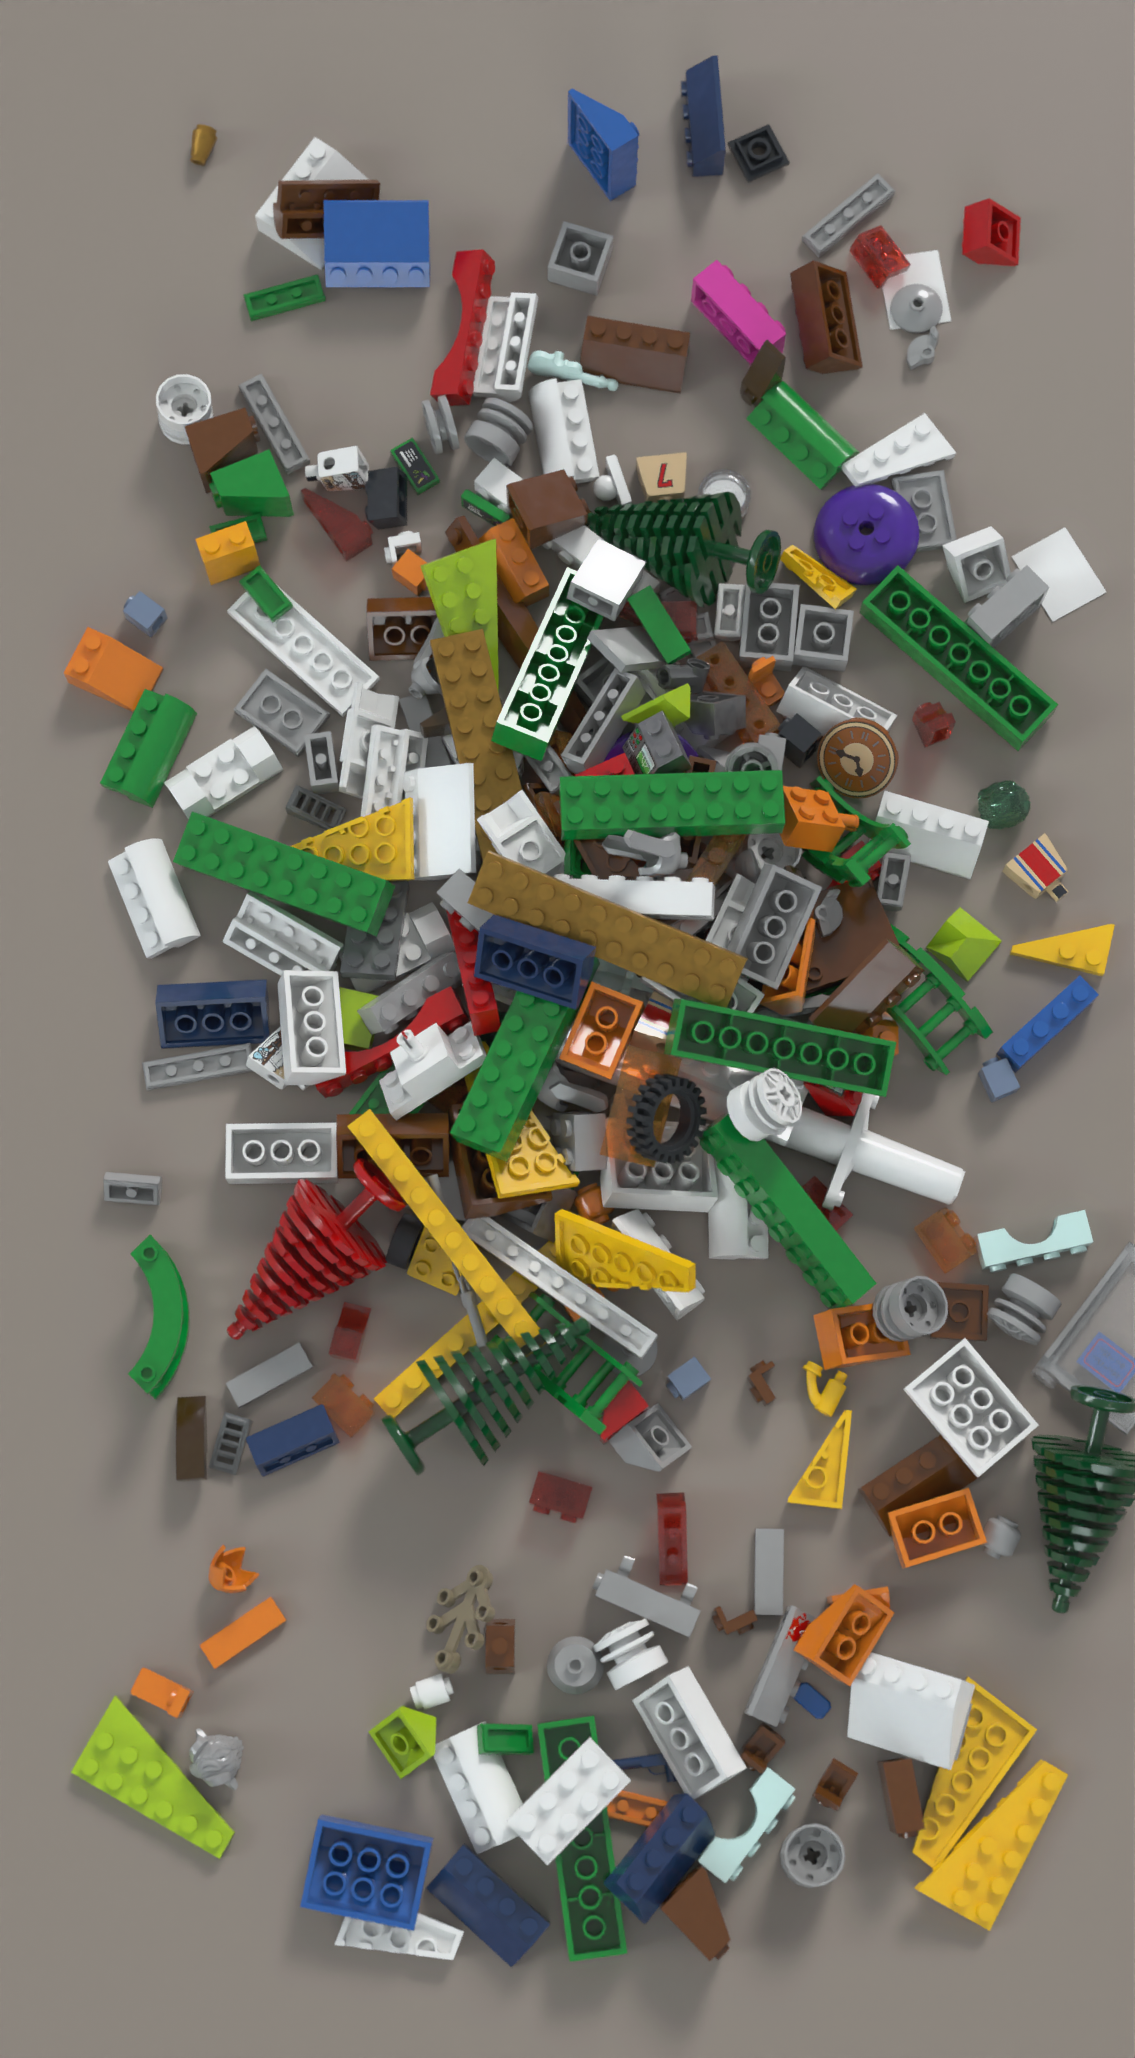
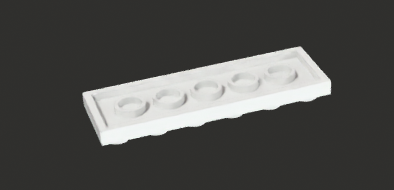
[227,586,380,717]

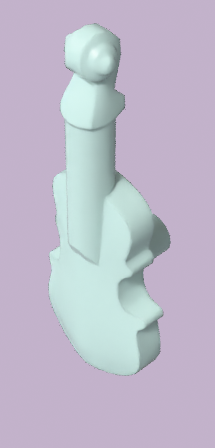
[528,350,619,391]

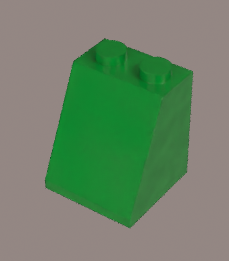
[209,450,294,517]

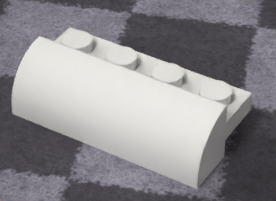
[473,293,538,402]
[529,378,600,483]
[361,724,428,817]
[108,838,201,959]
[223,891,344,975]
[708,1157,769,1260]
[433,1721,523,1854]

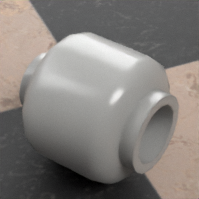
[982,1515,1021,1559]

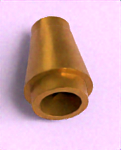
[190,124,217,166]

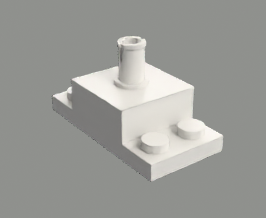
[379,1021,487,1120]

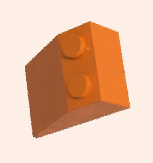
[64,627,163,712]
[559,982,645,1080]
[813,1304,911,1370]
[794,1584,895,1687]

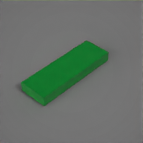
[243,274,326,322]
[627,585,691,665]

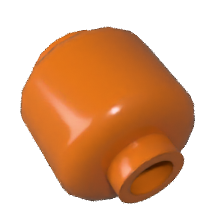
[574,1183,615,1225]

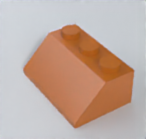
[478,518,549,607]
[760,918,815,1015]
[888,1488,987,1569]

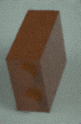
[877,1757,925,1839]

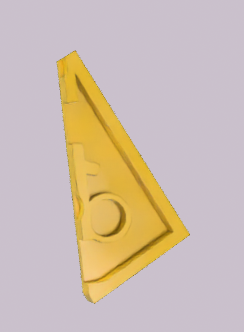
[1010,924,1115,976]
[787,1410,852,1509]

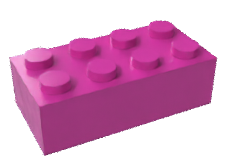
[691,260,786,365]

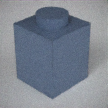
[123,591,168,638]
[978,1057,1020,1103]
[666,1356,711,1401]

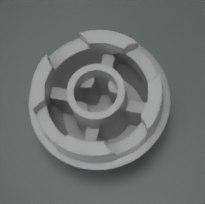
[724,743,779,772]
[547,1636,604,1694]

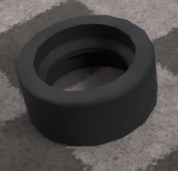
[386,1213,424,1270]

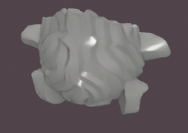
[189,1728,244,1790]

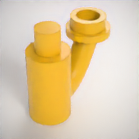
[802,1361,848,1417]

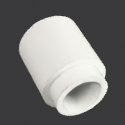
[410,1673,454,1710]

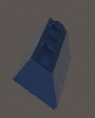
[681,55,726,177]
[474,915,596,1010]
[155,979,270,1048]
[603,1793,716,1924]
[426,1843,550,1968]

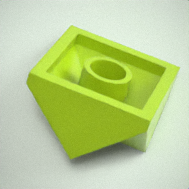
[621,683,690,727]
[926,907,1002,982]
[368,1705,436,1779]

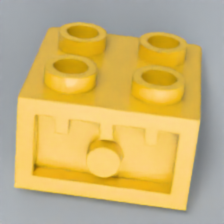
[407,1227,479,1296]

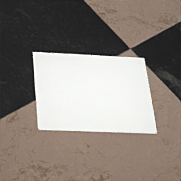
[877,250,951,330]
[1012,528,1106,622]

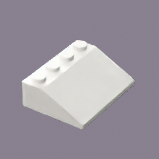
[255,137,369,270]
[403,763,476,881]
[600,1118,719,1212]
[611,1209,705,1321]
[903,1338,1039,1478]
[847,1652,975,1770]

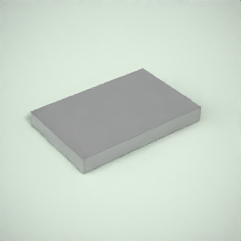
[891,470,957,553]
[587,626,667,672]
[234,668,330,757]

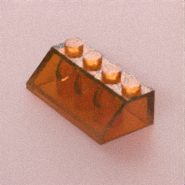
[600,1045,682,1167]

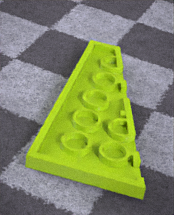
[420,539,499,693]
[71,1695,235,1859]

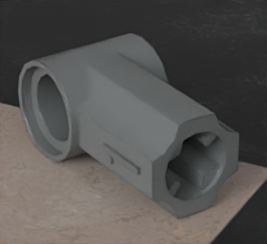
[656,658,710,693]

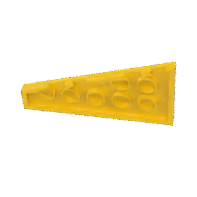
[291,797,414,881]
[464,1041,580,1199]
[555,1209,696,1293]
[911,1676,1037,1868]
[914,1759,1068,1931]

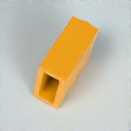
[195,521,260,585]

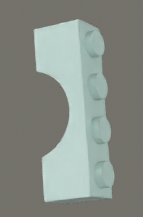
[974,1210,1093,1273]
[697,1767,795,1883]

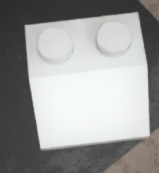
[943,526,1011,603]

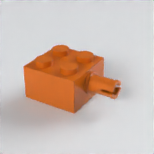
[779,786,859,852]

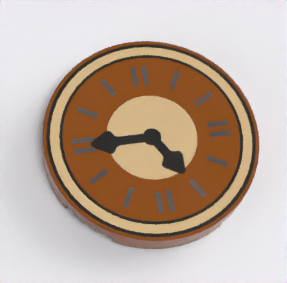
[817,718,899,798]

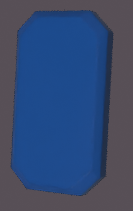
[793,1682,831,1719]

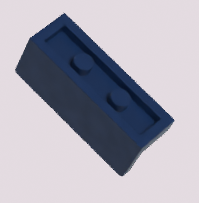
[246,1404,340,1477]

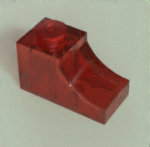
[912,702,956,747]
[329,1302,372,1363]

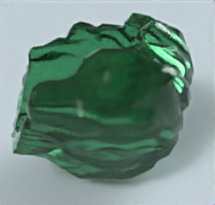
[978,780,1031,830]

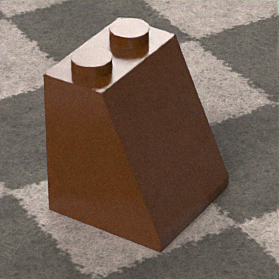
[184,408,261,494]
[506,469,590,550]
[659,1863,731,1961]

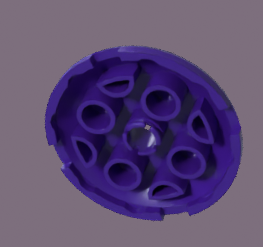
[814,484,919,585]

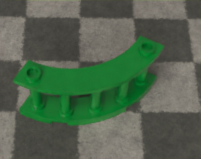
[801,776,911,887]
[886,924,993,1075]
[128,1234,190,1400]
[490,1292,643,1435]

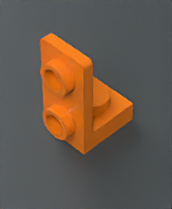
[746,656,785,711]
[131,1668,194,1718]

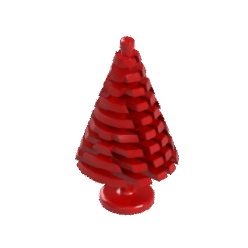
[227,1158,408,1340]

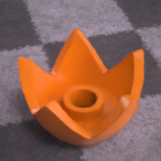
[208,1544,259,1593]

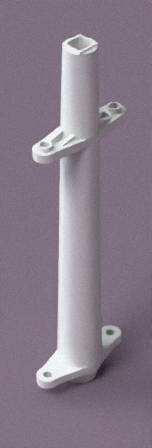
[555,1051,965,1211]

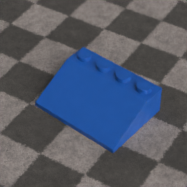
[568,89,640,201]
[324,200,431,287]
[300,1814,434,1931]

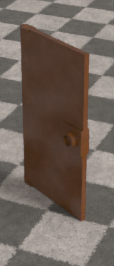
[700,874,900,1013]

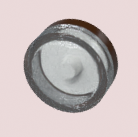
[698,469,751,519]

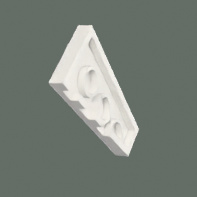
[841,413,956,487]
[334,1913,464,1960]

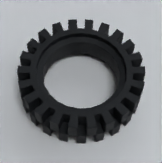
[626,1073,707,1164]

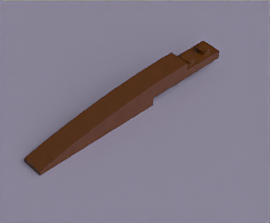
[445,515,587,736]

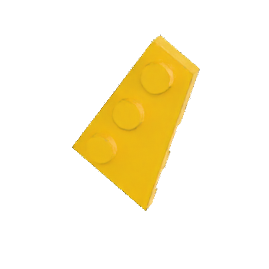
[780,545,857,609]

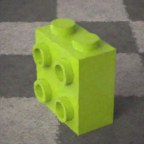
[339,987,378,1051]

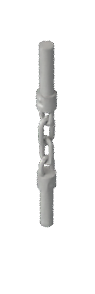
[427,1174,488,1347]

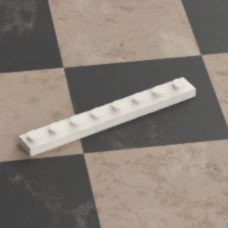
[462,1217,658,1359]

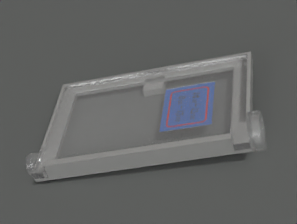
[1031,1242,1135,1435]

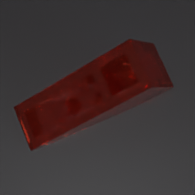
[301,488,373,562]
[619,601,698,644]
[656,1492,688,1586]

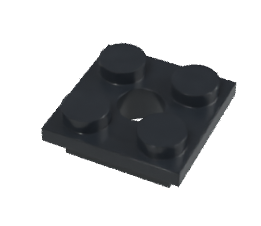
[728,124,790,183]

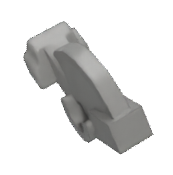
[907,326,939,370]
[814,889,843,938]

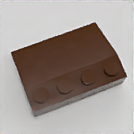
[448,1103,553,1219]

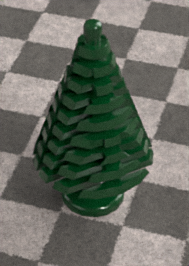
[585,491,781,608]
[381,1317,591,1476]
[1031,1385,1135,1614]

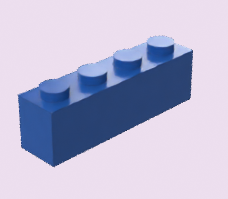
[996,975,1099,1073]

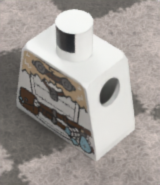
[305,446,369,491]
[246,1026,310,1091]

